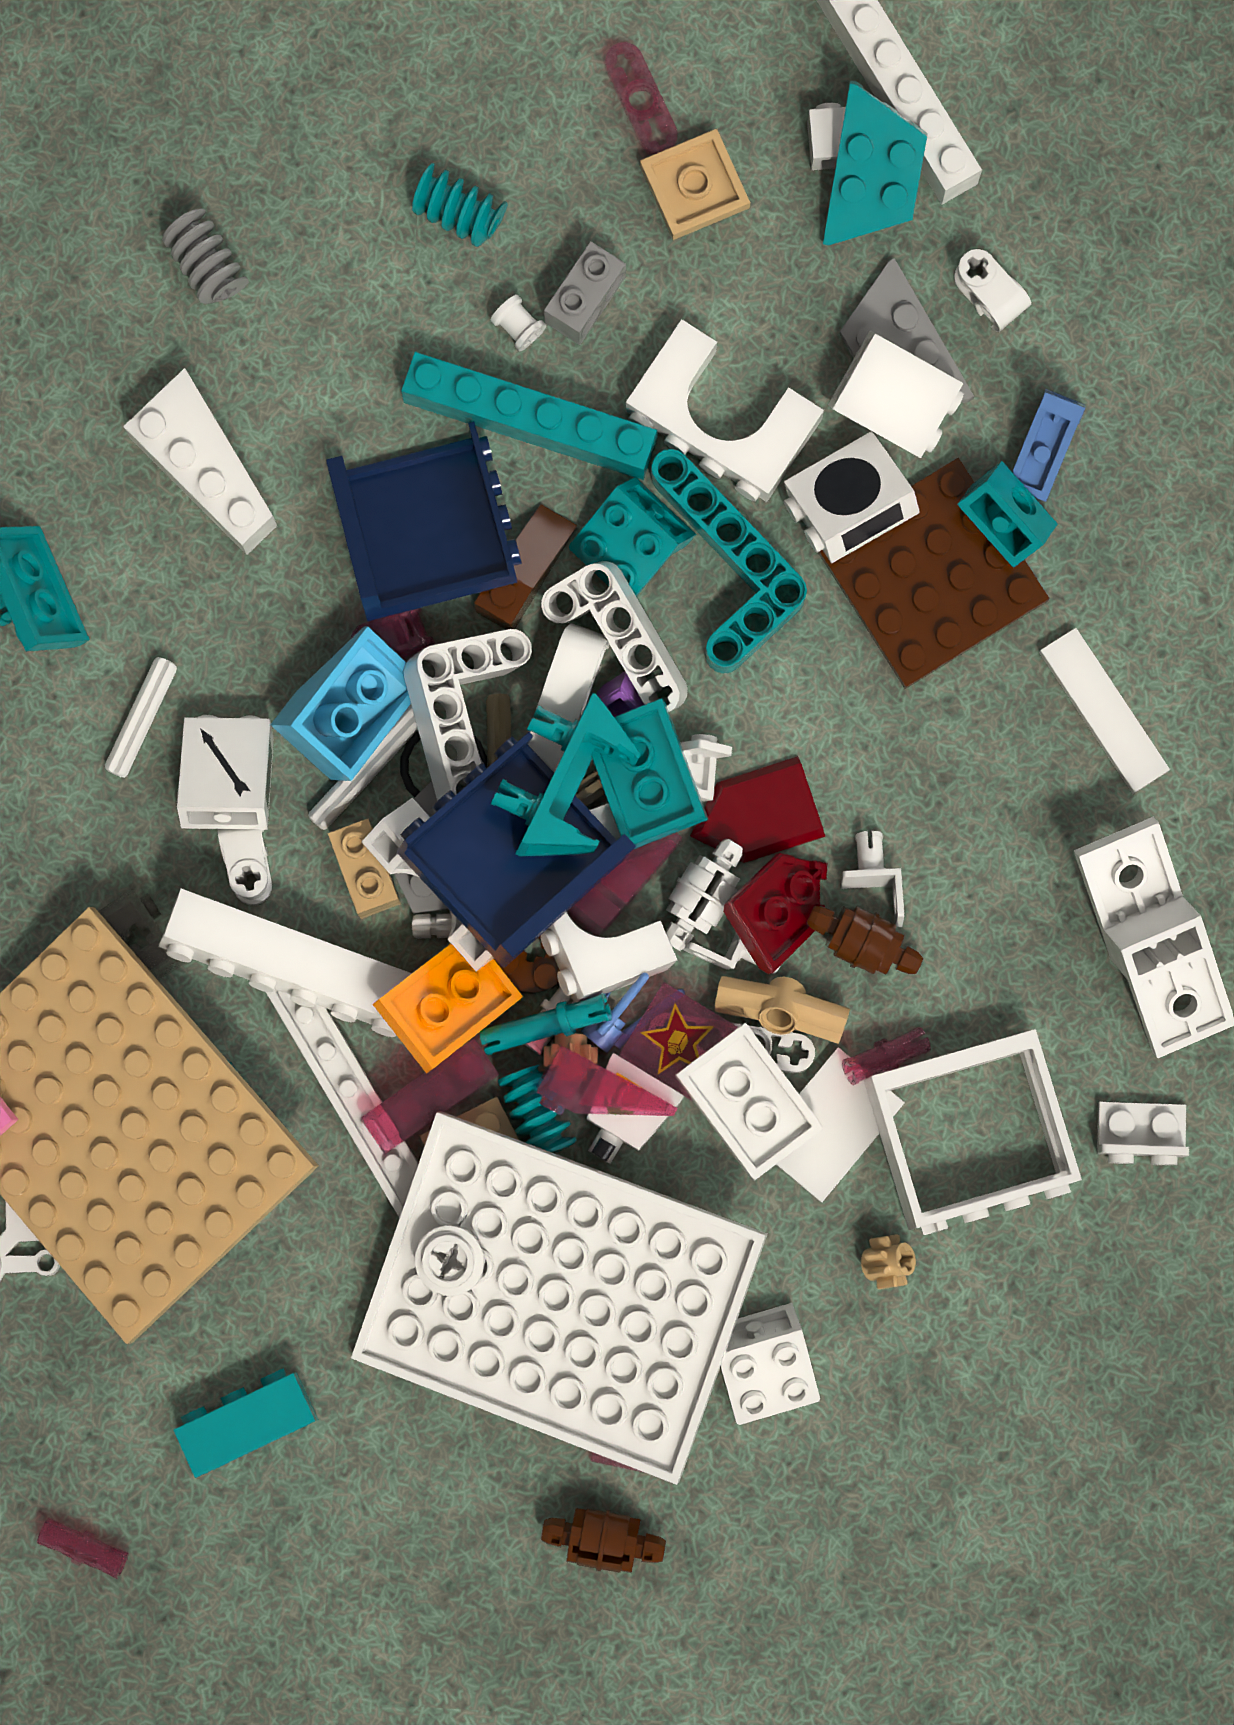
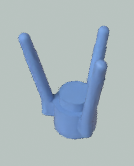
[581,973,685,1053]

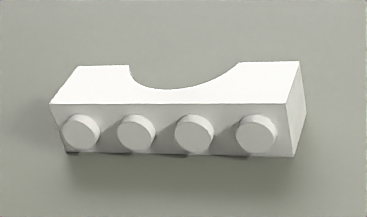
[362,798,494,972]

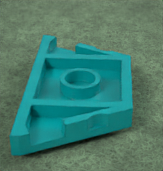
[823,81,928,245]

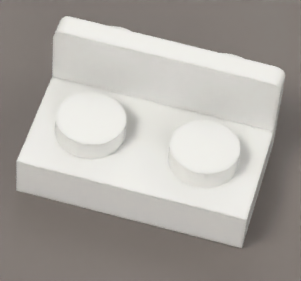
[1097,1102,1189,1165]

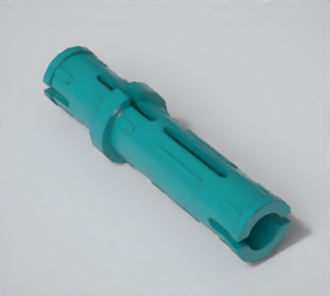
[480,993,612,1056]

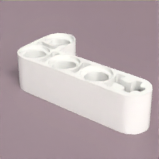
[541,561,688,712]
[528,623,610,772]

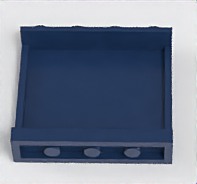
[326,422,522,621]
[396,732,636,968]

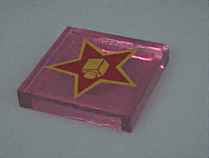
[619,982,738,1102]

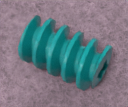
[412,163,508,247]
[498,1065,577,1153]

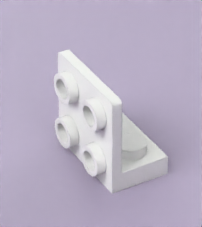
[721,1303,820,1425]

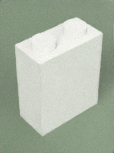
[828,330,964,458]

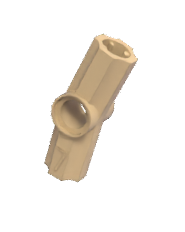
[715,976,850,1044]

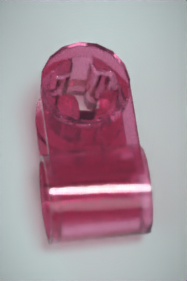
[351,608,435,658]

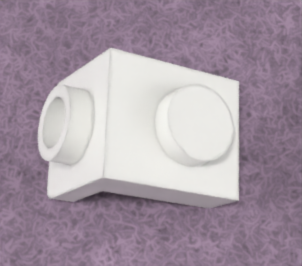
[680,734,732,802]

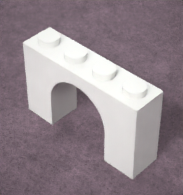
[626,319,824,502]
[541,803,677,1003]

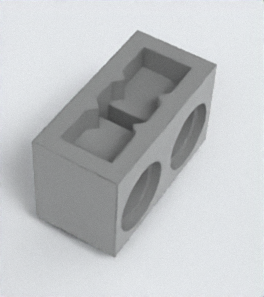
[544,241,626,345]

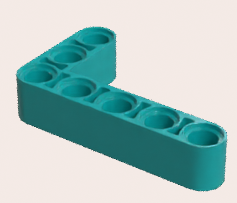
[651,449,807,674]

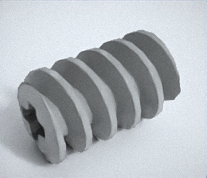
[162,208,249,304]

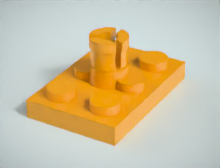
[372,944,523,1074]

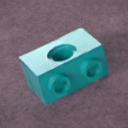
[957,461,1058,568]

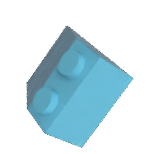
[270,626,411,781]

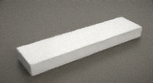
[1039,628,1170,794]

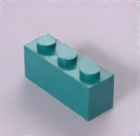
[173,1368,319,1478]

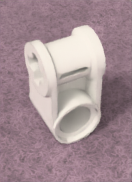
[954,249,1031,332]
[217,829,272,905]

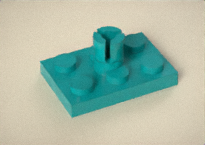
[0,526,90,652]
[591,698,708,849]

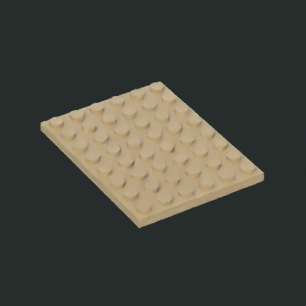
[0,907,319,1344]

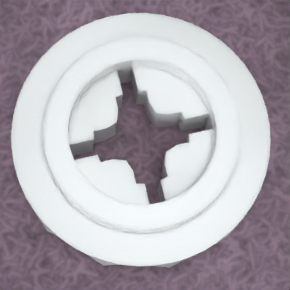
[415,1225,486,1296]

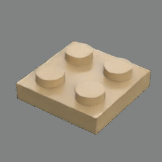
[640,129,750,240]

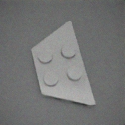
[840,258,974,403]

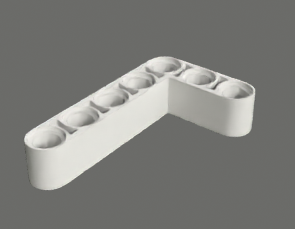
[404,629,532,801]

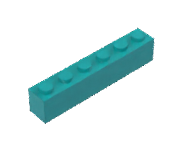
[401,352,657,480]

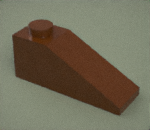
[474,504,577,630]

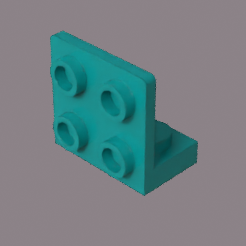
[569,477,697,597]

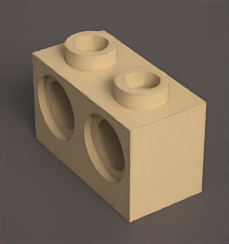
[328,819,401,919]

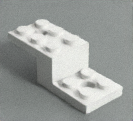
[1074,817,1234,1058]

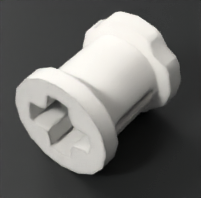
[490,295,547,351]

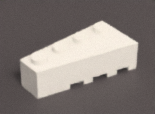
[123,368,277,555]

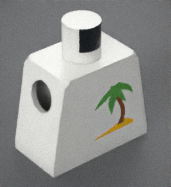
[587,1053,684,1164]

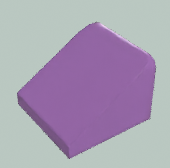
[596,671,645,717]

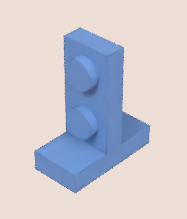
[1012,389,1085,502]

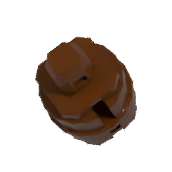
[806,906,924,975]
[541,1508,666,1573]

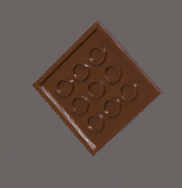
[818,457,1050,689]

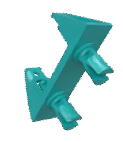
[491,693,641,856]

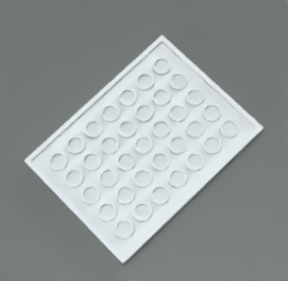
[351,1111,767,1485]

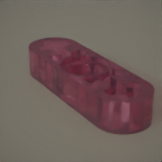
[605,42,678,156]

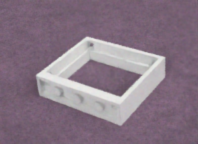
[864,1029,1082,1235]

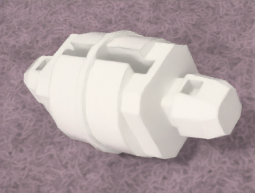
[666,838,743,951]

